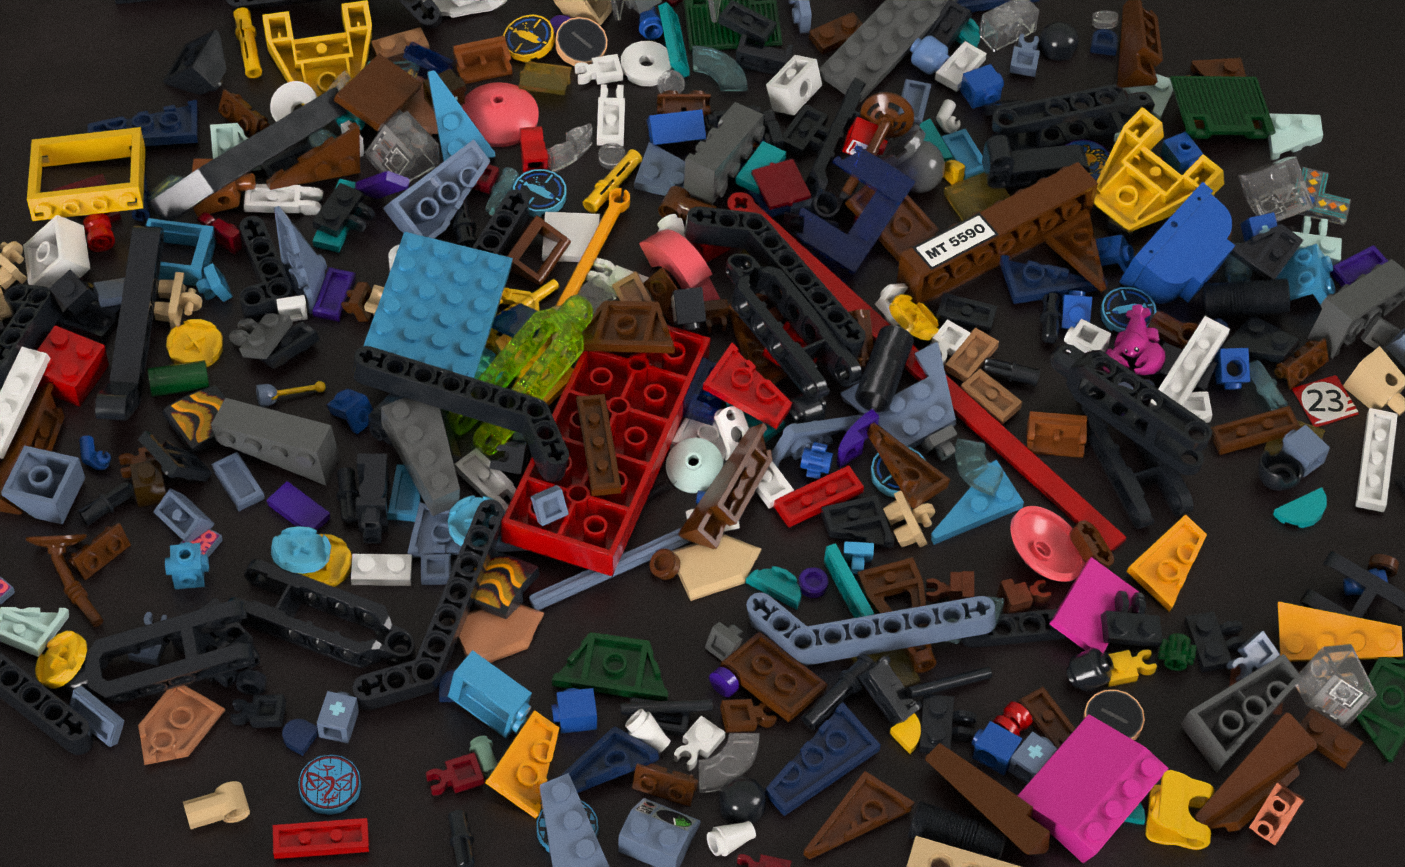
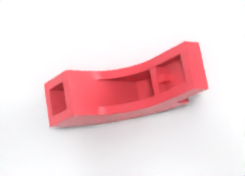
[639,229,720,301]

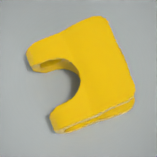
[1145,770,1215,850]

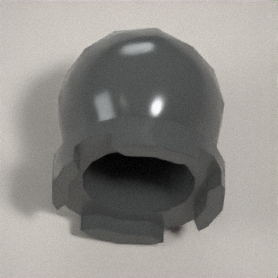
[877,123,945,193]

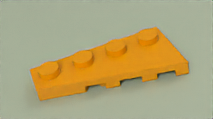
[1278,602,1403,662]

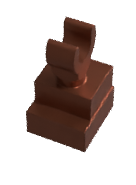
[926,571,974,602]
[997,579,1051,614]

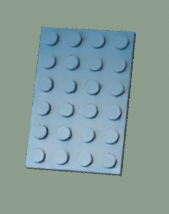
[364,232,513,378]

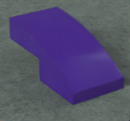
[836,409,879,468]

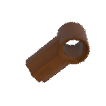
[658,186,717,221]
[1147,311,1199,350]

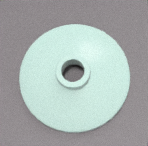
[666,438,723,493]

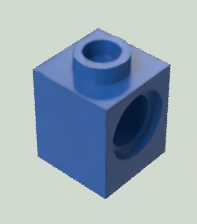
[1214,348,1250,390]
[971,721,1022,775]

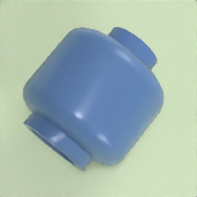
[910,36,950,75]

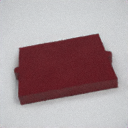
[751,159,811,210]

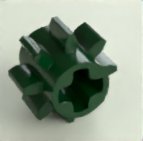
[1158,633,1197,671]

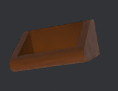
[506,215,571,285]

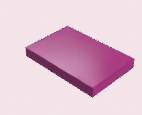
[1049,557,1139,653]

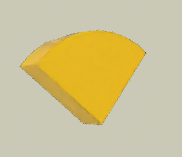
[943,160,965,187]
[890,713,921,754]

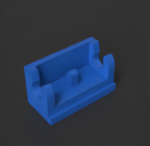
[647,109,706,146]

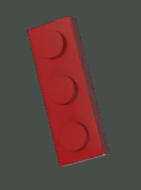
[774,466,864,528]
[273,818,369,859]

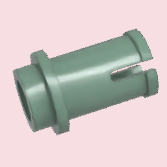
[469,736,498,777]

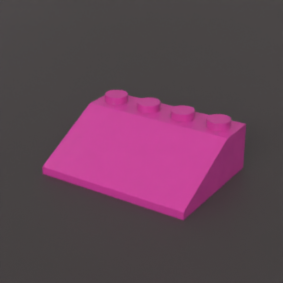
[1017,714,1169,864]

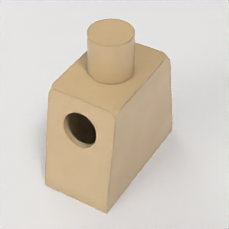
[1343,346,1405,416]

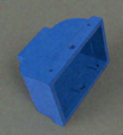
[1119,182,1235,304]

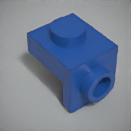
[1095,235,1134,272]
[1061,291,1092,329]
[326,388,373,434]

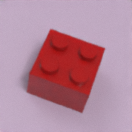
[36,326,109,407]

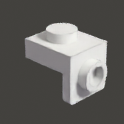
[875,283,908,327]

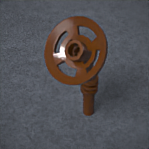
[842,92,914,196]
[26,534,103,627]

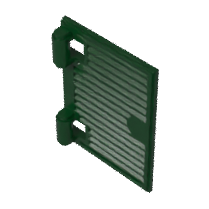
[683,0,783,52]
[1169,76,1276,139]

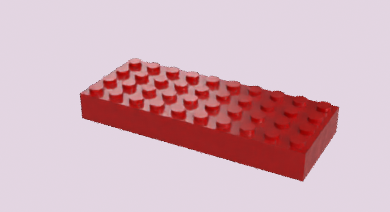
[501,325,710,577]

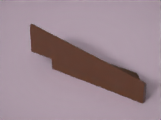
[1117,0,1163,88]
[0,382,65,515]
[678,423,773,549]
[1195,712,1317,832]
[925,743,1050,855]

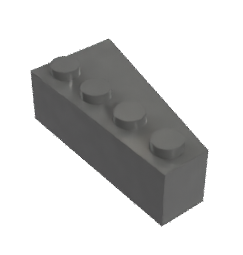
[684,102,765,205]
[1307,259,1405,359]
[381,397,460,516]
[211,398,340,486]
[1181,654,1302,774]

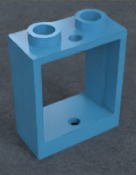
[146,218,216,286]
[448,650,532,739]

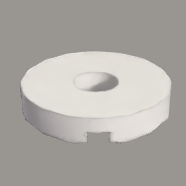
[621,41,672,86]

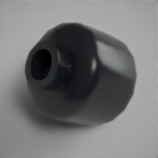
[784,392,827,425]
[1066,647,1114,692]

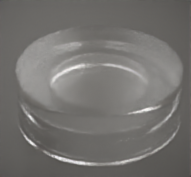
[1092,10,1118,29]
[657,70,685,94]
[598,143,625,170]

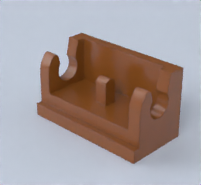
[453,36,512,84]
[1026,411,1087,458]

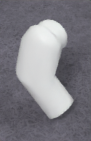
[936,99,961,134]

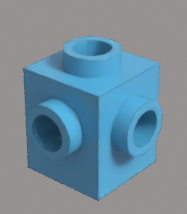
[165,542,209,589]

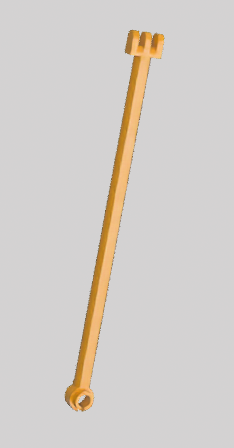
[480,188,630,443]

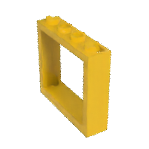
[27,127,145,221]

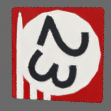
[1292,375,1359,428]

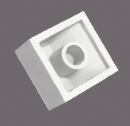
[23,215,90,288]

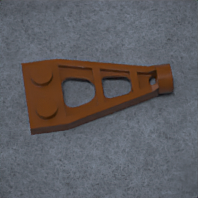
[857,557,937,673]

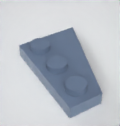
[634,142,714,204]

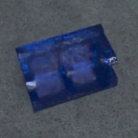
[683,357,723,426]

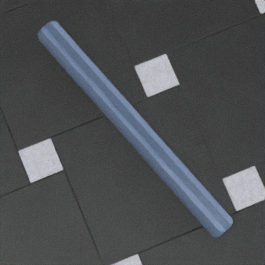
[529,528,690,610]

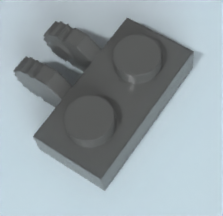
[228,313,293,359]

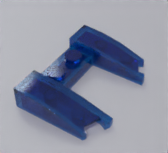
[796,145,916,275]

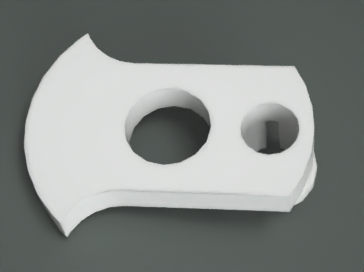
[714,406,749,461]

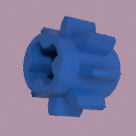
[800,442,833,479]

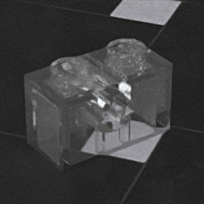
[979,0,1039,52]

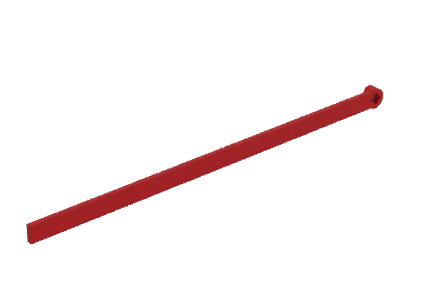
[727,192,1126,552]

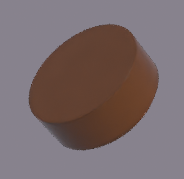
[649,549,680,580]
[1368,554,1399,578]

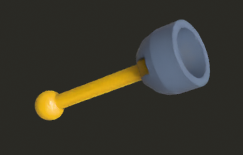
[256,381,326,407]

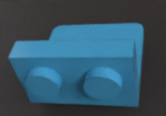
[1276,244,1335,305]

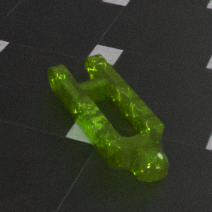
[447,295,593,455]

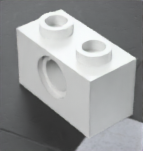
[766,55,822,115]

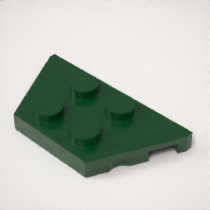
[552,632,668,701]
[1350,657,1405,763]

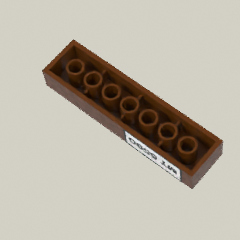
[896,162,1098,304]

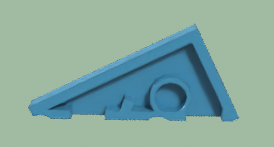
[427,70,496,162]
[931,460,1024,545]

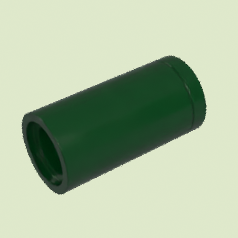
[148,360,209,397]

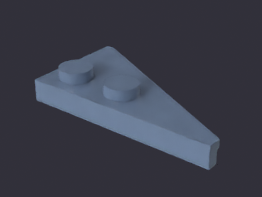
[771,415,863,468]

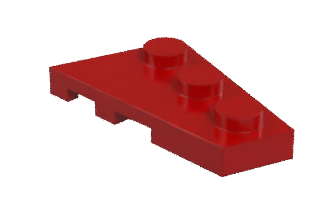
[703,343,792,429]

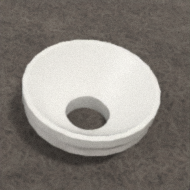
[270,81,317,122]

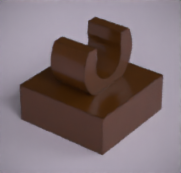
[341,282,372,322]
[700,299,729,333]

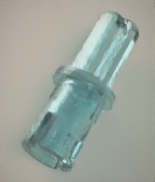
[485,167,519,216]
[1249,360,1288,411]

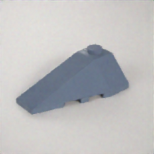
[383,139,490,239]
[274,206,327,314]

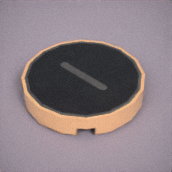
[555,17,608,66]
[1083,690,1145,741]

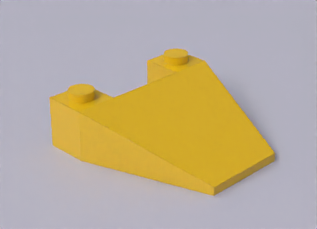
[262,0,372,106]
[1094,107,1224,232]

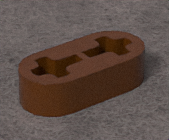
[1069,520,1114,569]

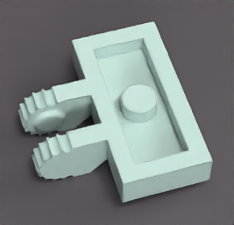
[1292,216,1342,266]

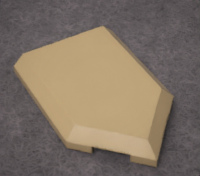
[672,534,761,601]

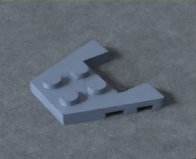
[841,342,956,448]

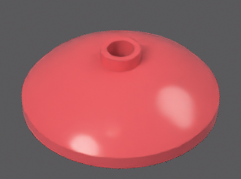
[460,82,539,147]
[1010,506,1086,582]

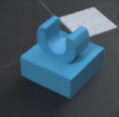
[196,263,233,302]
[842,542,874,574]

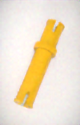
[233,7,262,79]
[583,149,643,214]

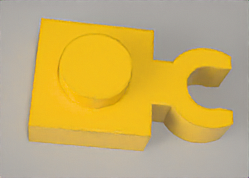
[1107,650,1157,687]

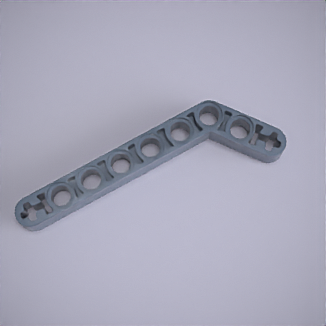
[746,592,996,665]

